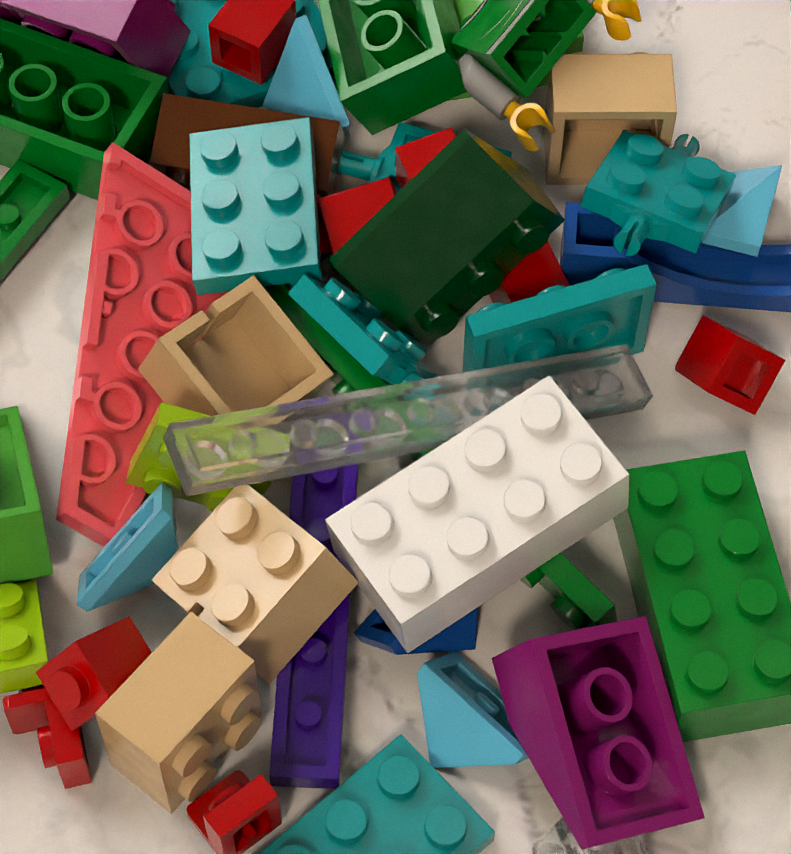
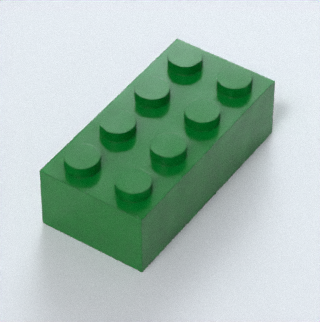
[318,0,467,135]
[0,18,169,200]
[613,450,791,742]

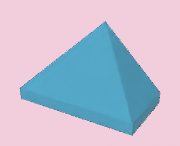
[262,15,350,137]
[702,165,782,257]
[77,482,179,612]
[417,651,528,768]

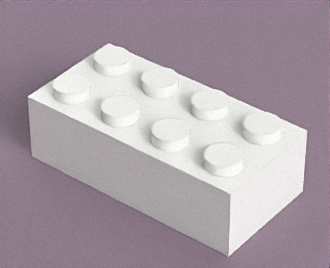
[325,376,629,653]

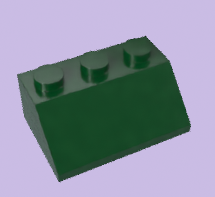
[329,128,565,345]

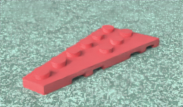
[56,142,229,547]

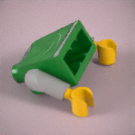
[452,0,642,151]

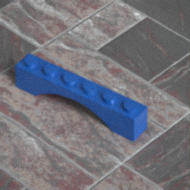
[560,202,791,312]

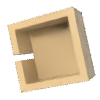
[543,52,677,185]
[138,275,334,432]
[152,479,359,684]
[95,612,262,814]

